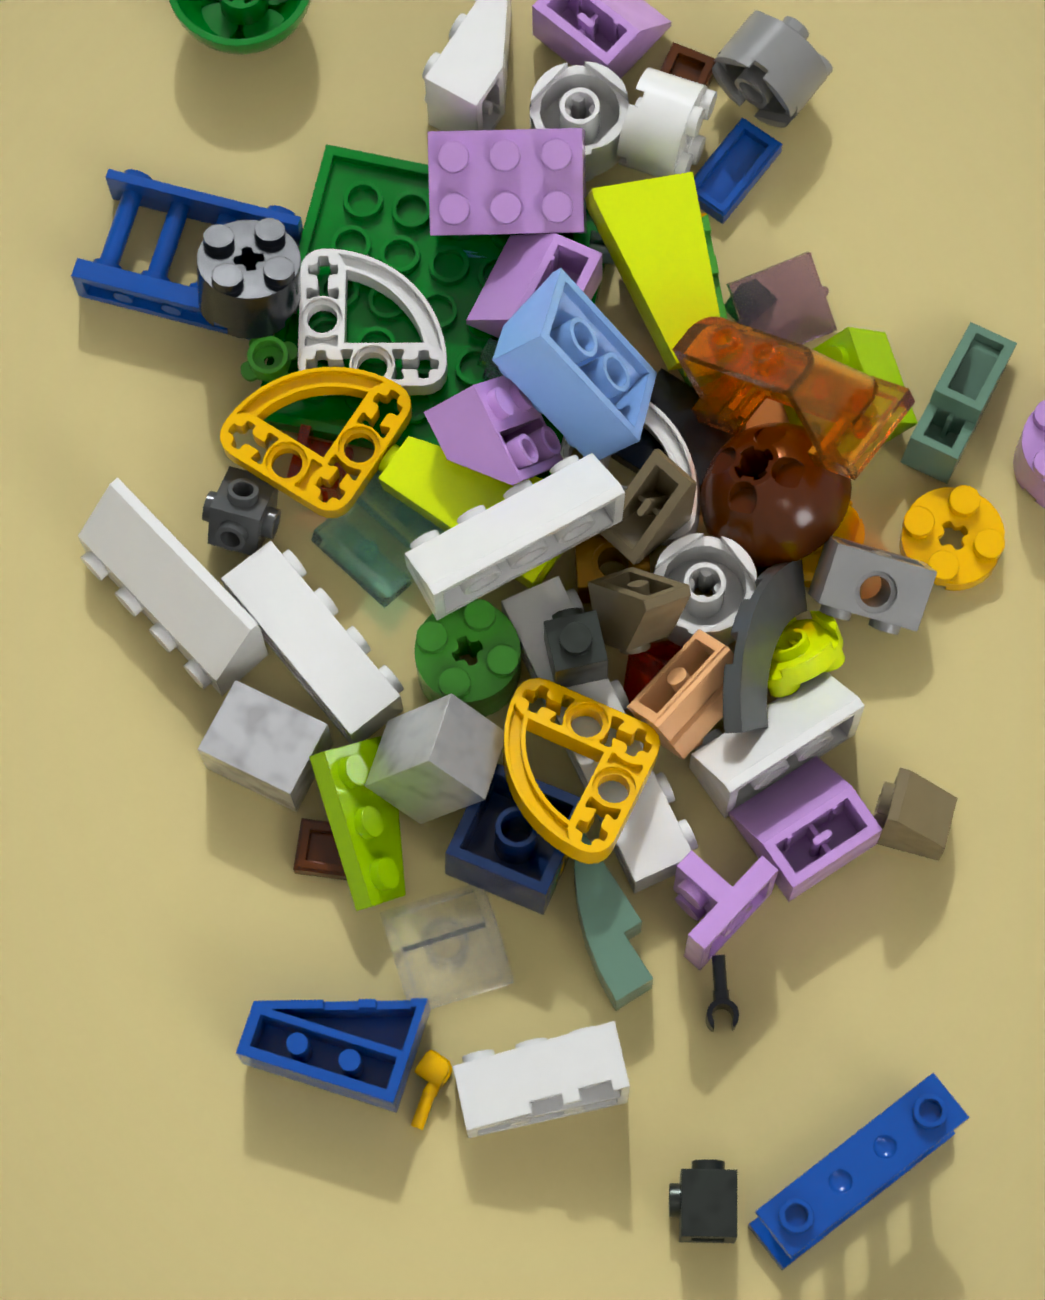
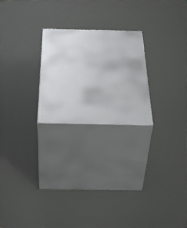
[198,680,333,812]
[365,693,504,824]

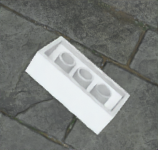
[404,453,625,620]
[78,477,268,696]

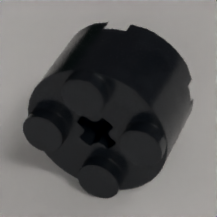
[197,218,301,339]

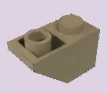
[873,768,957,861]

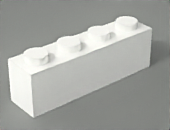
[221,540,404,744]

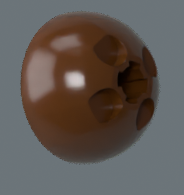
[701,422,852,568]

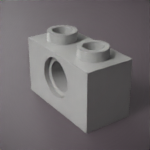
[808,535,937,635]

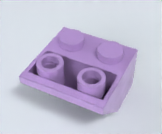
[532,0,671,79]
[466,233,603,338]
[424,375,563,485]
[728,756,883,902]

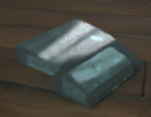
[311,470,445,608]

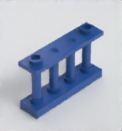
[71,169,303,340]
[748,1073,969,1271]

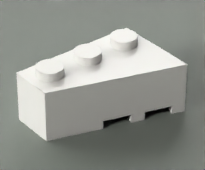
[453,1021,630,1138]

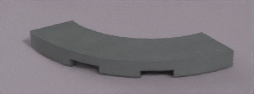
[723,559,807,733]

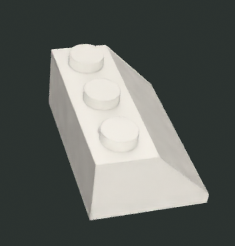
[689,672,865,818]

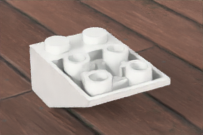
[422,0,512,131]

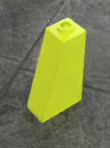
[585,172,727,376]
[378,436,564,588]

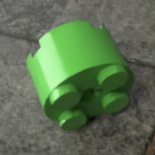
[414,599,521,717]

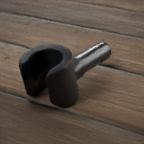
[705,954,739,1032]

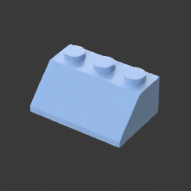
[492,268,657,460]

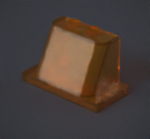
[672,317,915,480]

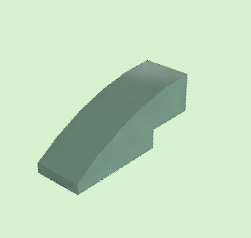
[901,322,1017,484]
[574,833,653,1011]

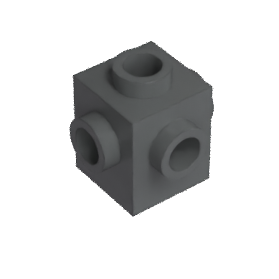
[202,466,281,555]

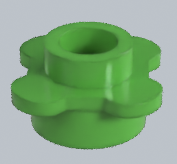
[240,336,298,382]

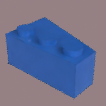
[236,998,431,1113]

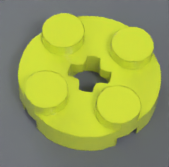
[768,611,845,697]

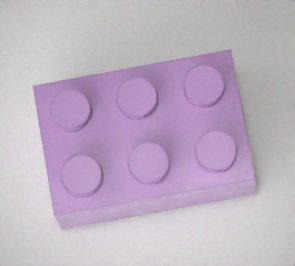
[428,128,587,236]

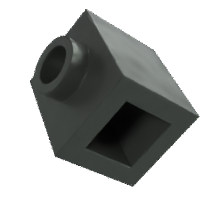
[544,608,608,687]
[669,1159,737,1243]

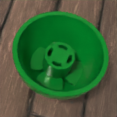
[169,0,311,54]

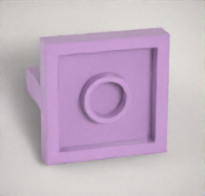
[673,850,778,970]

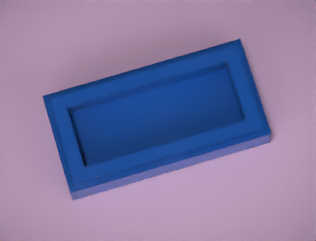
[694,117,783,224]

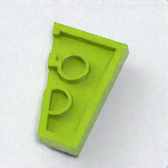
[309,736,406,911]

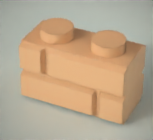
[627,629,734,759]

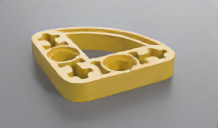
[220,367,412,518]
[502,678,660,864]

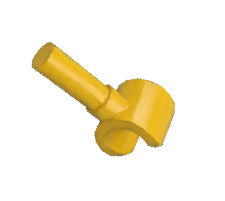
[410,1050,452,1130]

